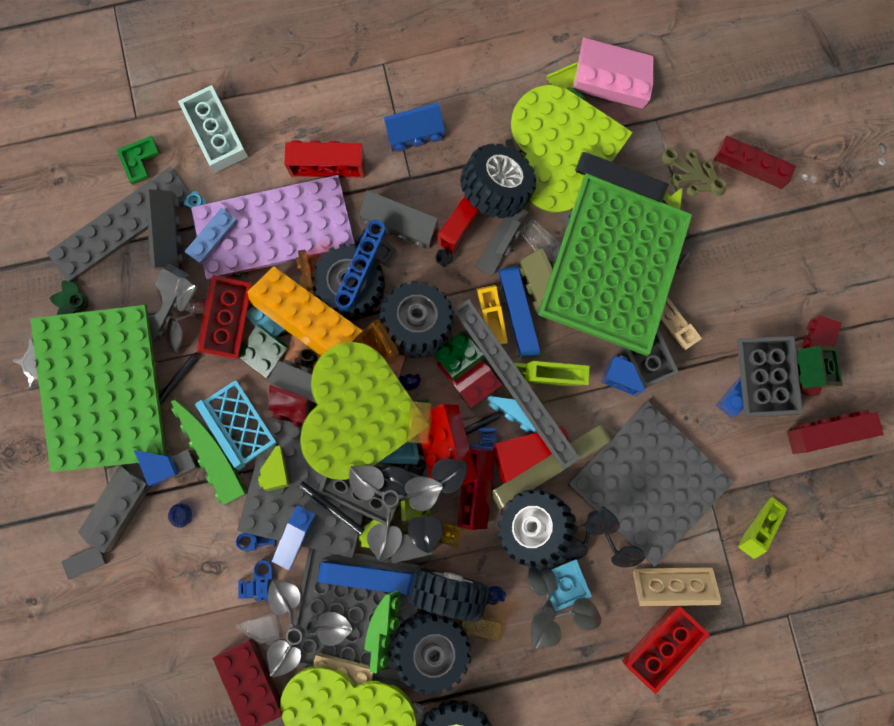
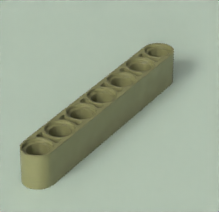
[491,423,613,509]

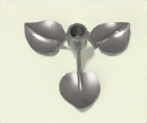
[157,270,206,354]
[349,466,442,561]
[527,567,602,649]
[267,580,353,677]

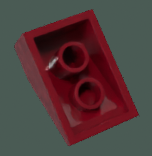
[437,361,502,410]
[269,385,316,427]

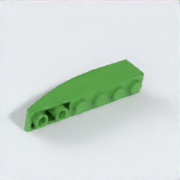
[171,400,248,505]

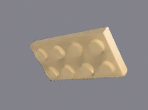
[633,568,721,606]

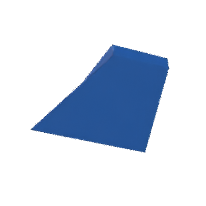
[134,450,178,487]

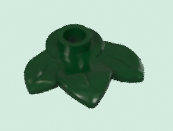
[50,280,87,315]

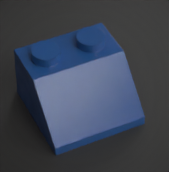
[600,355,645,396]

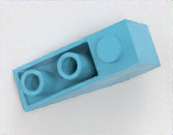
[487,396,536,434]

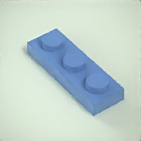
[185,208,237,264]

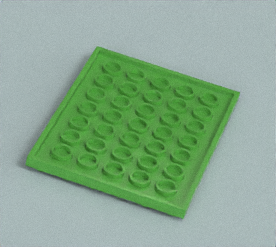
[537,173,692,356]
[30,305,166,472]

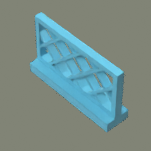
[195,380,277,471]

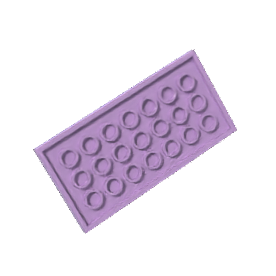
[191,175,354,280]

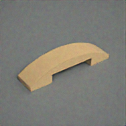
[660,297,702,350]

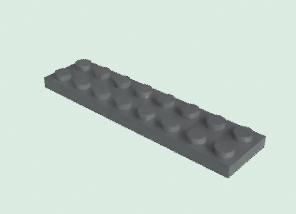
[46,166,191,282]

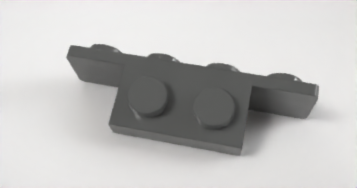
[476,209,528,276]

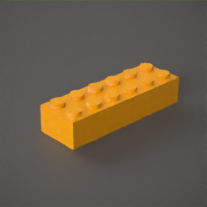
[247,266,363,356]

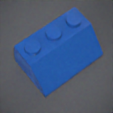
[384,102,445,152]

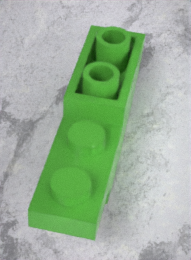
[364,590,401,674]

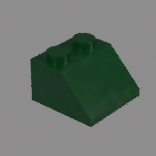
[797,346,843,389]

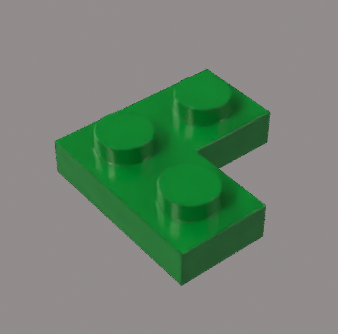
[117,136,160,185]

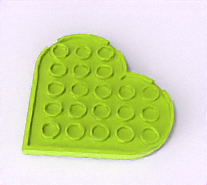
[511,85,633,213]
[300,342,429,480]
[280,666,417,726]

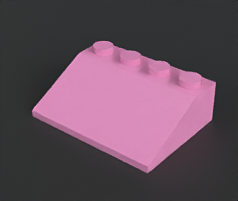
[573,38,653,109]

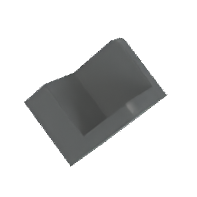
[171,450,200,478]

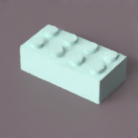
[178,85,248,173]

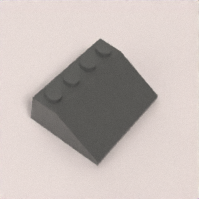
[737,336,803,417]

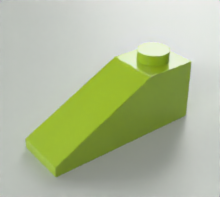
[738,497,788,559]

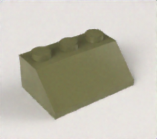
[518,248,553,313]

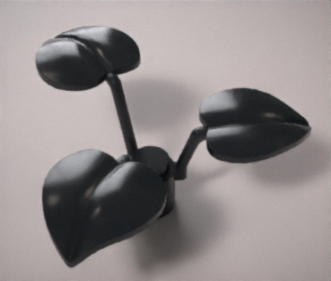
[379,459,467,553]
[564,506,646,568]

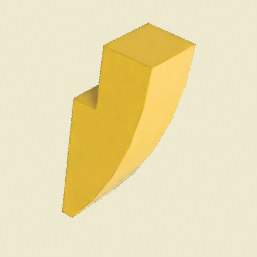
[476,285,508,344]

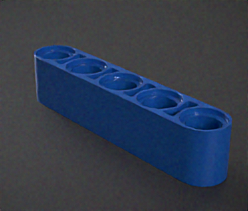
[335,220,386,312]
[498,265,540,359]
[318,561,414,595]

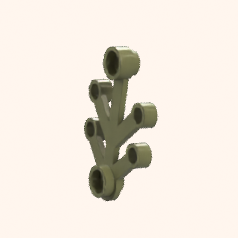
[661,148,727,197]

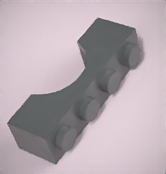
[148,263,190,343]

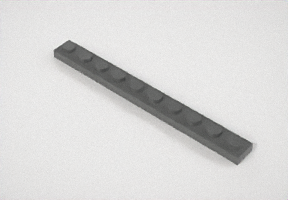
[453,299,580,470]

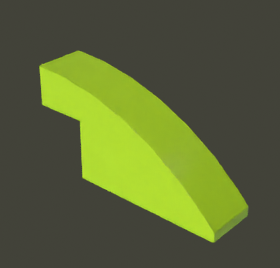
[514,361,589,386]

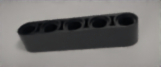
[575,152,669,203]

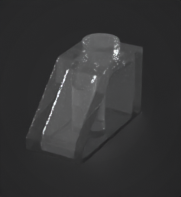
[235,613,283,645]

